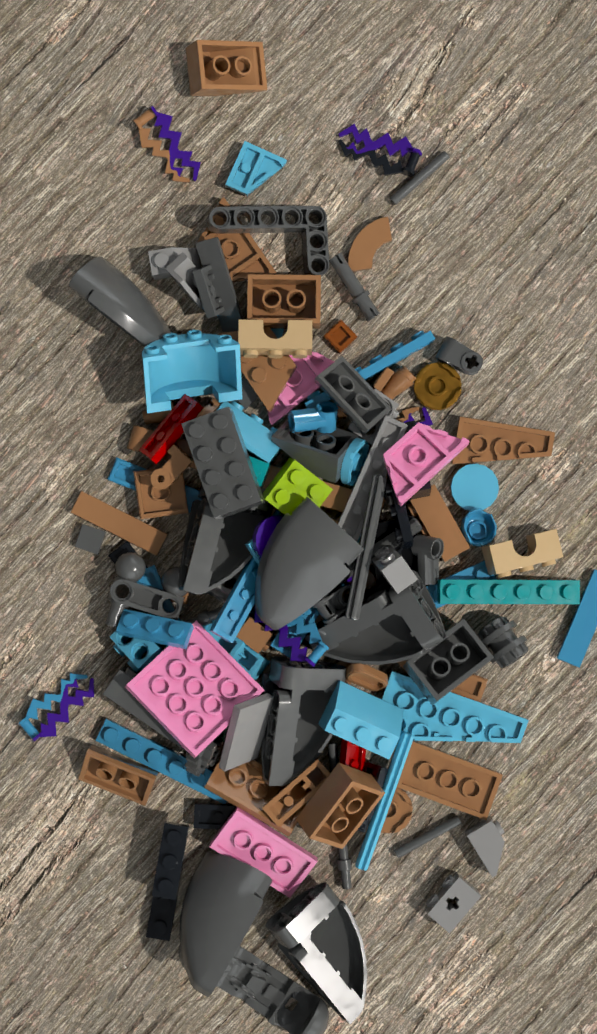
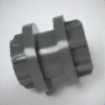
[478,616,528,668]

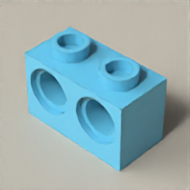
[110,631,164,673]

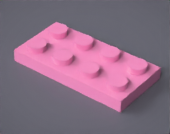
[210,807,318,898]

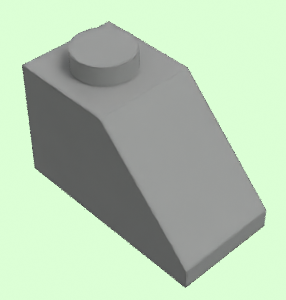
[148,247,201,280]
[465,817,505,878]

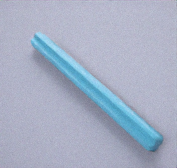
[355,732,414,871]

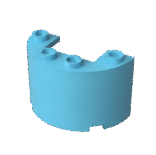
[142,330,242,414]

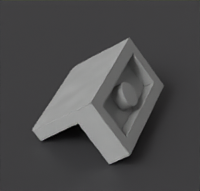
[165,252,202,309]

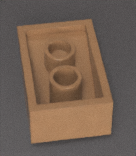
[186,40,267,96]

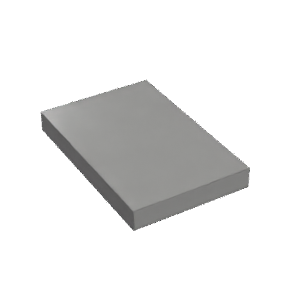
[219,693,274,772]

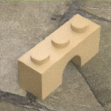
[238,320,312,359]
[482,529,563,578]

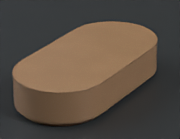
[346,663,388,691]

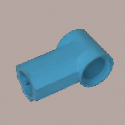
[288,401,338,433]

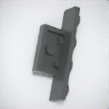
[192,237,244,333]

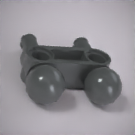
[105,552,187,628]

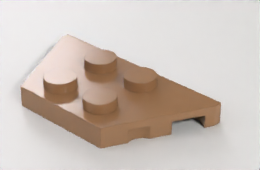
[198,197,277,283]
[219,326,297,412]

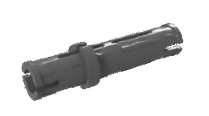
[329,252,380,322]

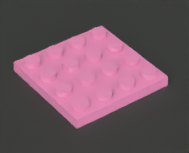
[125,621,264,759]

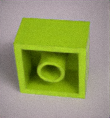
[262,458,333,515]

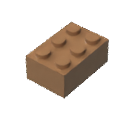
[247,274,321,329]
[296,763,385,849]

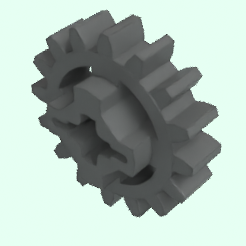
[185,733,223,777]

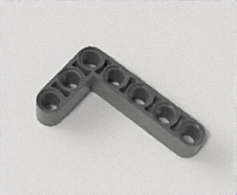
[206,206,329,277]

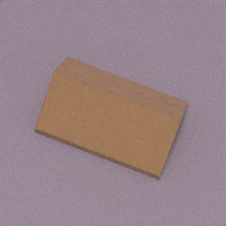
[78,744,159,806]

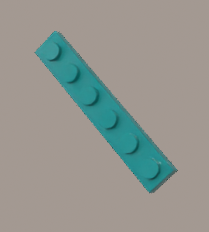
[437,579,580,604]

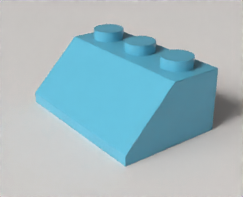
[216,400,281,465]
[318,680,404,759]

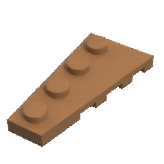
[451,417,555,465]

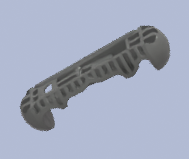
[179,946,329,1034]

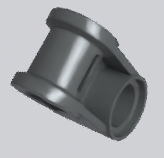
[435,336,483,375]
[312,583,351,625]

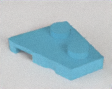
[225,141,287,196]

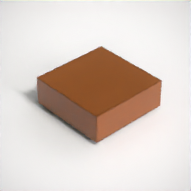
[324,320,357,354]

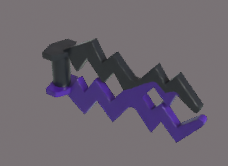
[339,124,422,177]

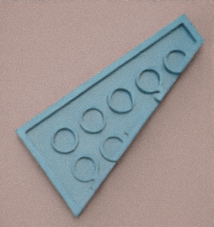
[381,670,529,743]

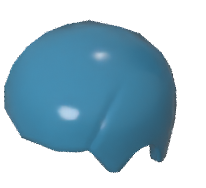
[460,508,497,547]

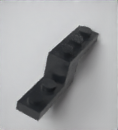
[385,420,431,549]
[146,821,189,941]

